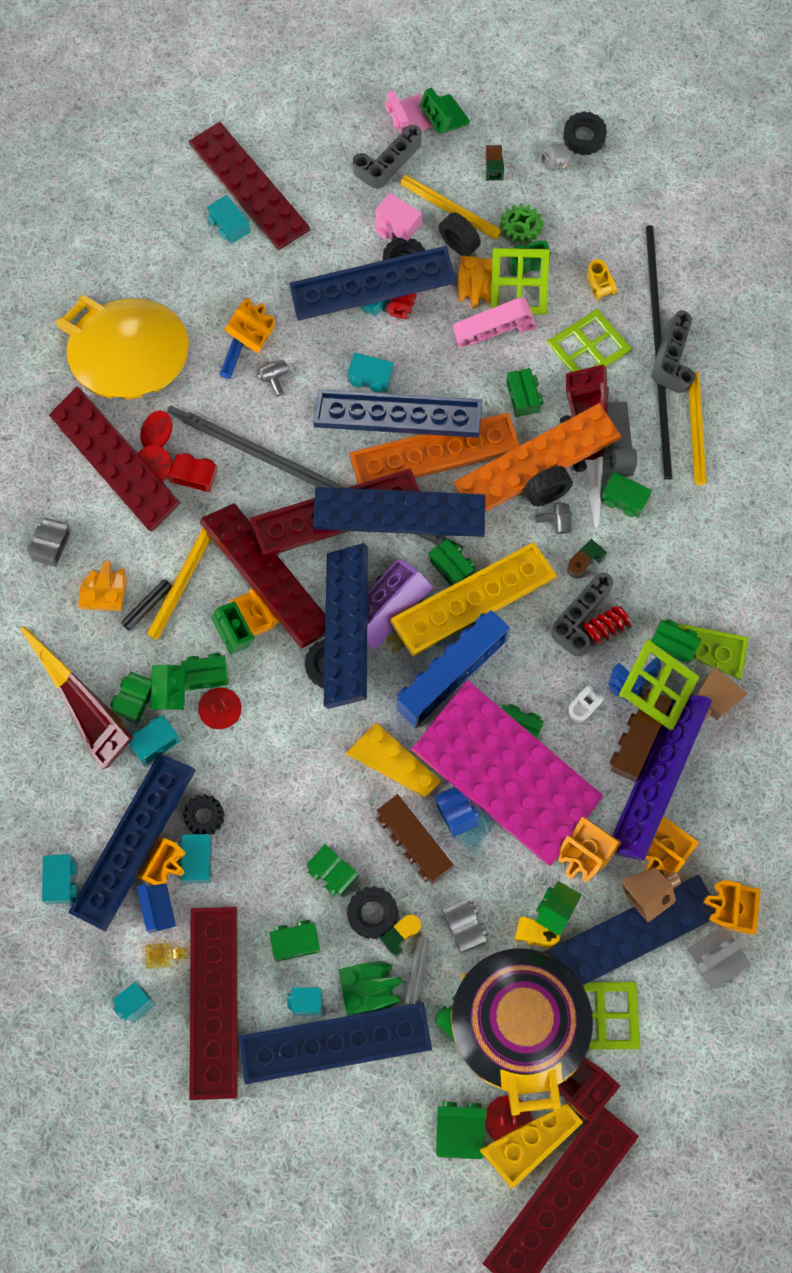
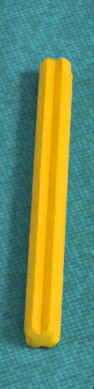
[400,175,501,240]
[688,372,707,486]
[147,528,211,640]

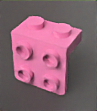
[385,90,433,134]

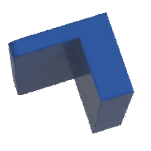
[136,883,176,934]

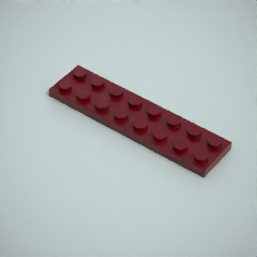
[189,122,310,251]
[49,386,181,532]
[250,468,420,558]
[199,503,325,649]
[189,907,238,1101]
[482,1107,639,1273]

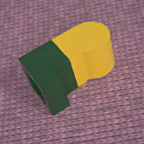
[380,914,421,958]

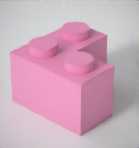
[375,193,422,241]

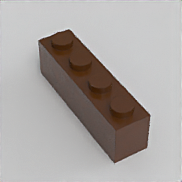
[609,689,672,782]
[376,794,454,885]

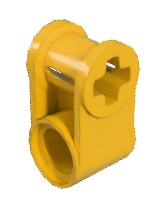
[586,259,617,301]
[514,917,560,948]

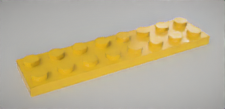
[390,542,557,657]

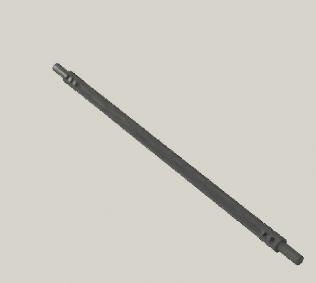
[167,405,464,551]

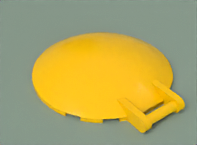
[55,295,189,400]

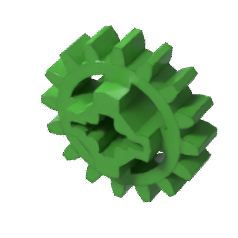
[500,203,543,245]

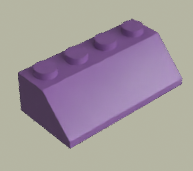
[367,558,433,650]

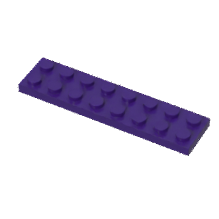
[612,694,712,861]

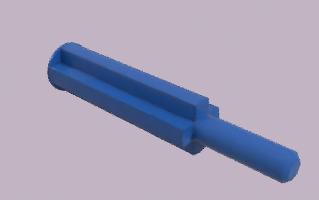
[219,338,244,379]

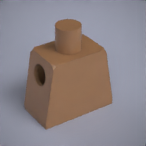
[697,666,747,722]
[621,868,681,922]

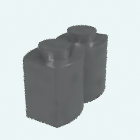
[28,517,71,567]
[442,898,488,954]

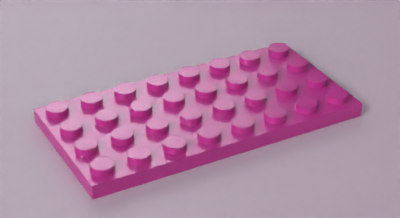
[411,680,603,866]

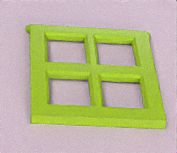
[490,248,550,314]
[547,308,632,372]
[619,639,699,730]
[583,982,640,1050]

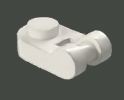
[568,685,606,723]

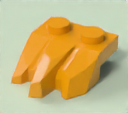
[457,256,501,309]
[224,297,276,354]
[78,561,127,611]
[230,588,279,636]
[645,816,699,877]
[558,817,621,883]
[137,836,186,885]
[703,880,761,935]

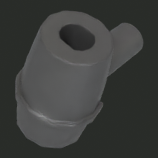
[257,359,288,396]
[536,503,572,534]

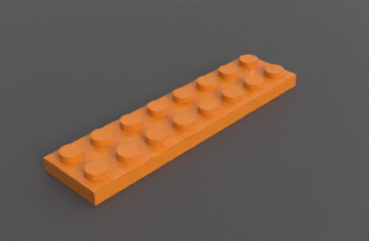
[453,403,621,512]
[349,412,520,484]

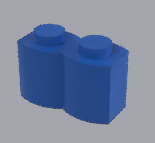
[434,787,479,837]

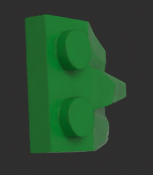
[338,961,404,1016]

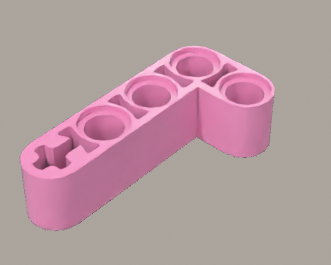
[453,298,537,347]

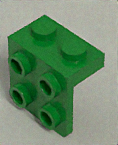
[436,1102,487,1159]

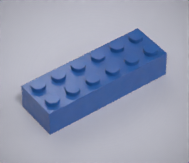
[397,610,510,728]

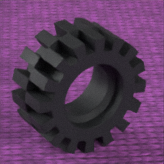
[182,794,225,835]

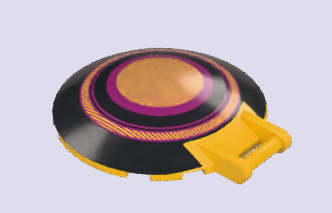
[451,948,593,1116]

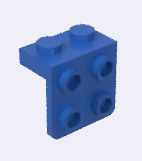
[608,657,662,703]

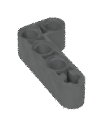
[353,125,422,189]
[652,310,696,393]
[607,402,637,477]
[551,572,613,656]

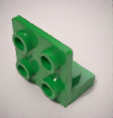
[419,87,470,134]

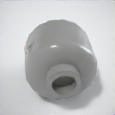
[541,143,571,171]

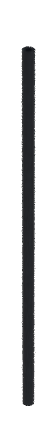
[646,225,673,480]

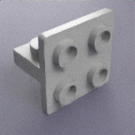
[687,927,751,989]

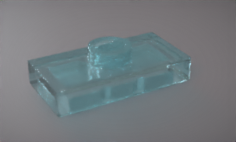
[456,807,496,853]

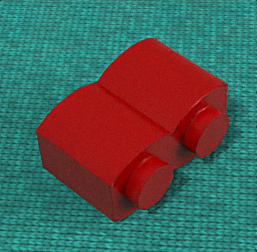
[169,453,218,493]

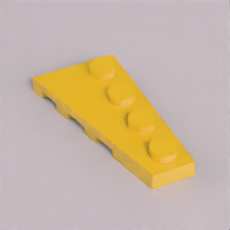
[346,722,441,798]
[479,1103,583,1189]

